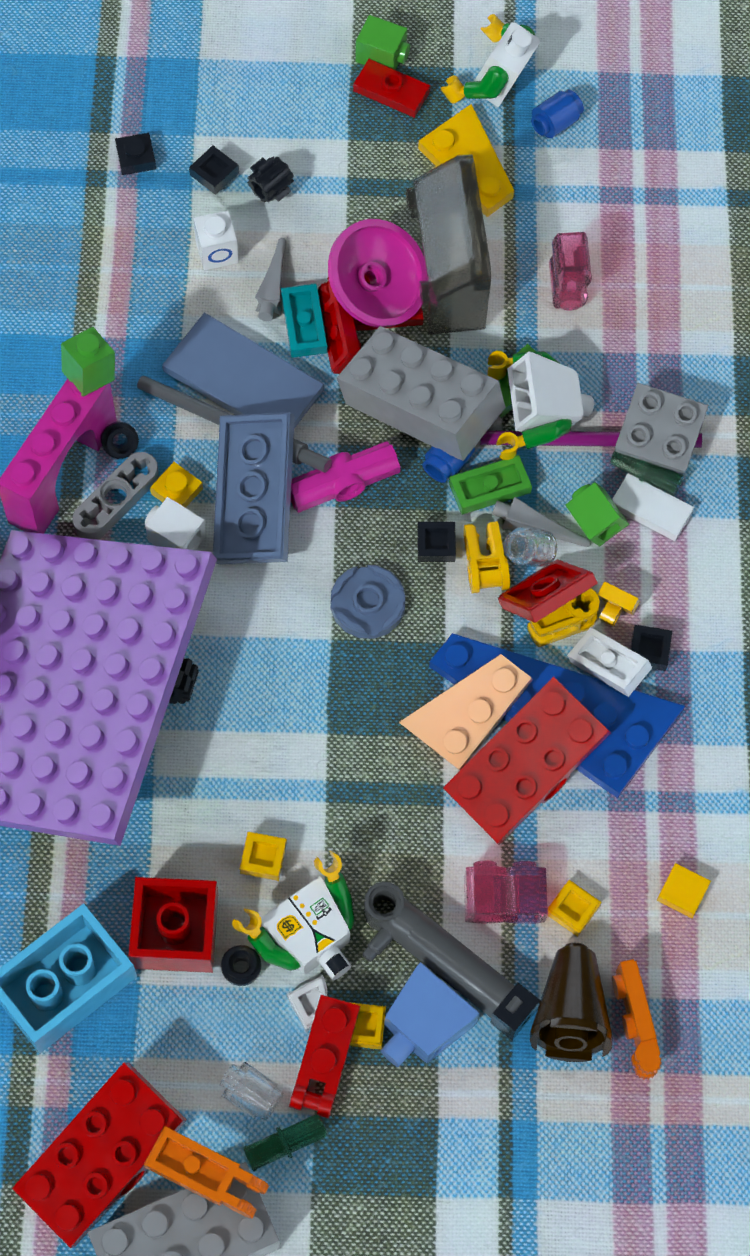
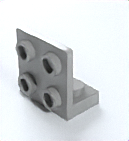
[615,383,709,473]

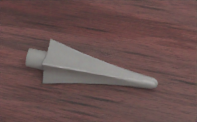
[255,238,286,321]
[492,497,591,547]

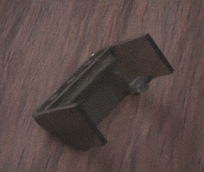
[406,154,491,335]

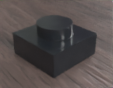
[115,133,156,175]
[189,145,239,195]
[417,522,456,562]
[630,625,672,671]

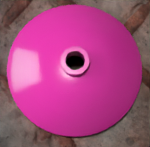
[328,219,428,328]

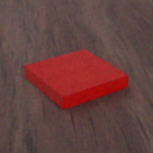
[497,559,598,623]

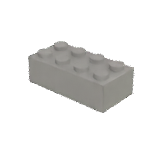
[337,326,506,461]
[88,1162,280,1256]

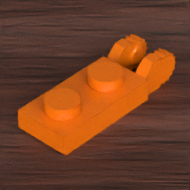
[612,959,662,1080]
[144,1126,269,1219]

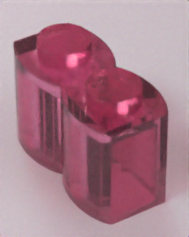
[549,232,592,311]
[464,860,548,924]

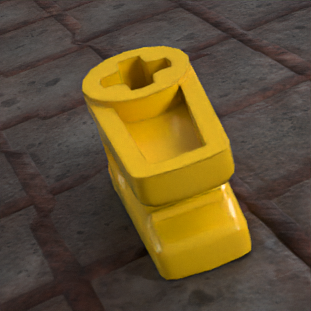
[463,521,510,593]
[527,588,600,647]

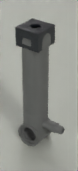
[363,882,540,1041]

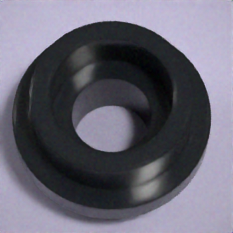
[101,421,139,459]
[221,945,261,986]

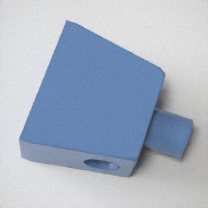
[380,962,479,1067]

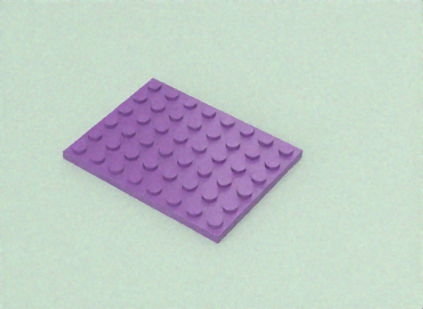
[0,530,217,846]

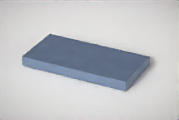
[162,312,324,429]
[213,412,295,564]

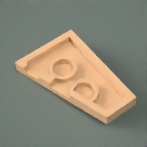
[399,654,533,770]

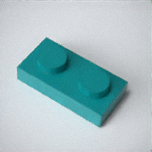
[281,284,327,358]

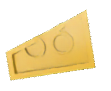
[418,104,514,217]

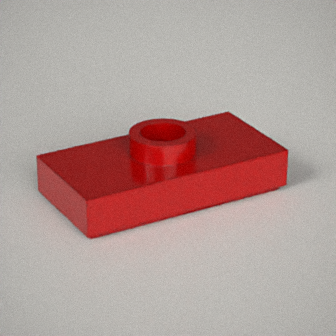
[353,59,430,118]

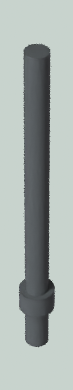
[137,375,332,473]

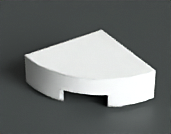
[287,975,328,1033]

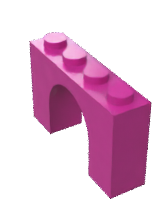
[0,378,117,534]

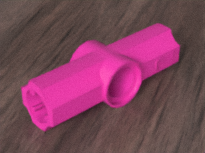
[291,441,400,513]

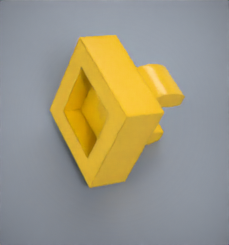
[597,581,640,626]

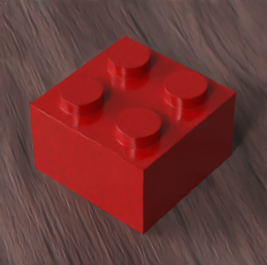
[128,877,219,973]

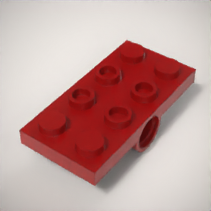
[443,677,611,845]
[12,1062,187,1248]

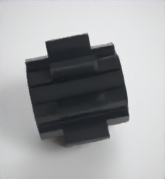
[247,156,294,203]

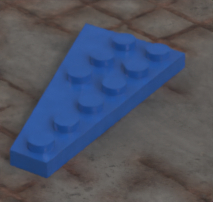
[429,633,685,799]

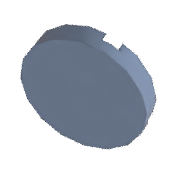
[330,565,405,639]

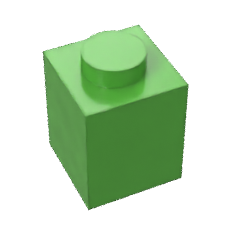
[355,15,411,70]
[61,327,115,397]
[565,482,629,547]

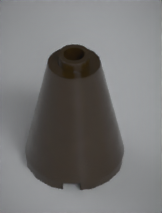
[530,943,613,1062]

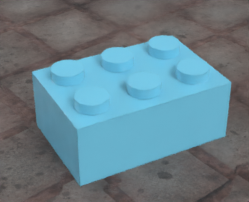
[0,903,137,1054]

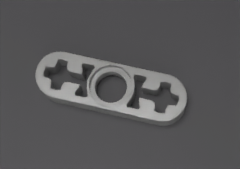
[73,452,159,540]

